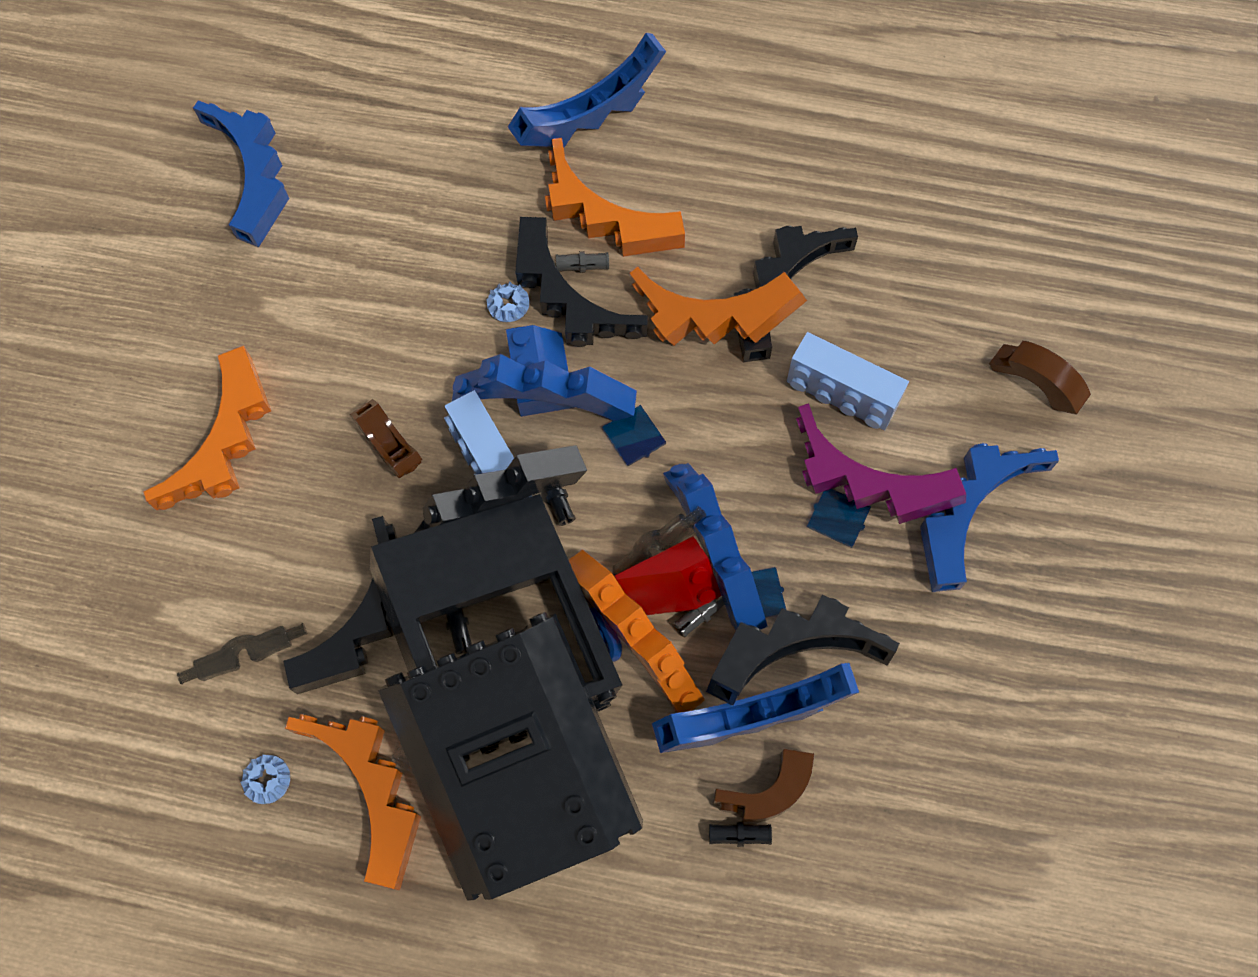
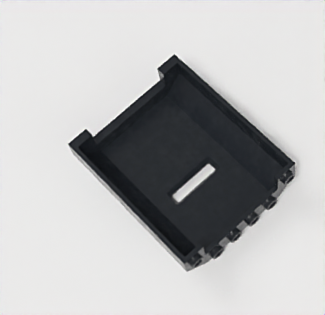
[378,612,643,901]

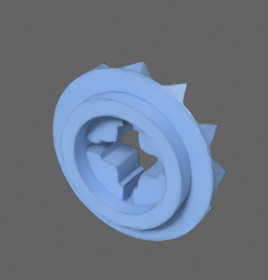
[487,282,529,322]
[240,754,290,804]

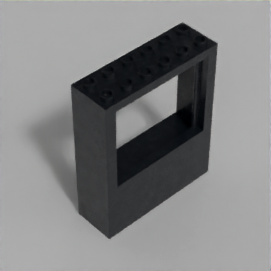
[369,494,623,762]

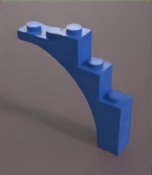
[508,33,666,147]
[193,100,290,247]
[452,354,637,421]
[920,443,1059,592]
[663,463,768,630]
[652,663,859,753]

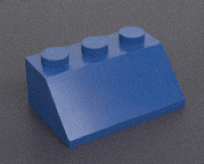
[506,325,575,417]

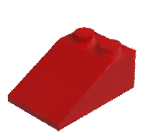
[615,536,721,615]

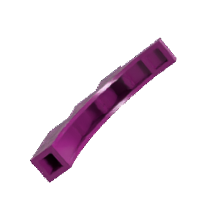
[796,403,966,524]

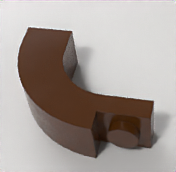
[989,340,1091,415]
[350,399,423,479]
[713,749,814,822]

